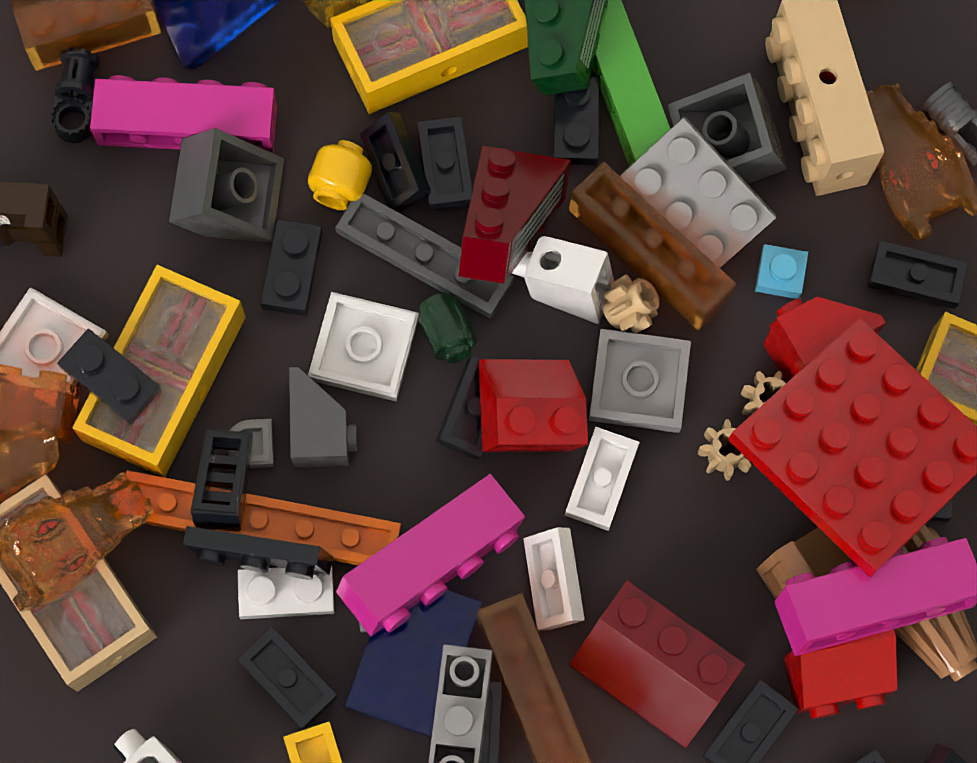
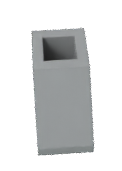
[429,645,492,763]

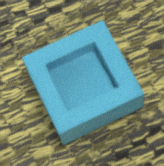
[755,244,808,299]

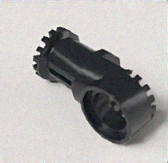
[51,47,100,143]

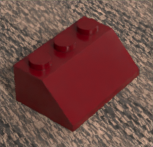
[569,580,746,748]

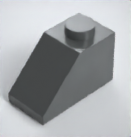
[289,367,358,468]

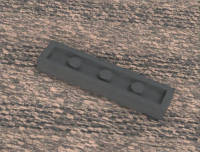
[335,193,514,319]

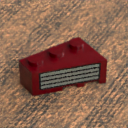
[459,146,571,284]

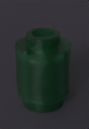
[419,292,477,363]

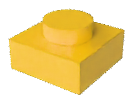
[283,722,343,763]

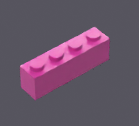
[90,75,277,154]
[336,474,525,636]
[774,537,977,656]

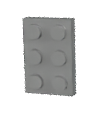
[617,116,776,278]

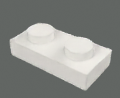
[565,427,639,531]
[523,527,585,630]
[238,566,335,619]

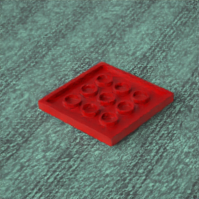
[728,318,977,578]

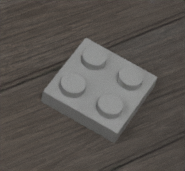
[588,329,691,433]

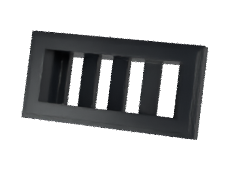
[190,429,253,531]

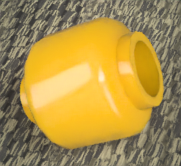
[308,140,372,210]

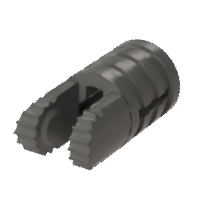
[920,81,977,167]

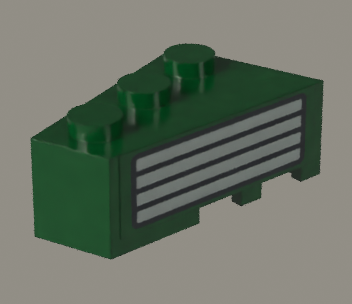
[525,0,608,95]

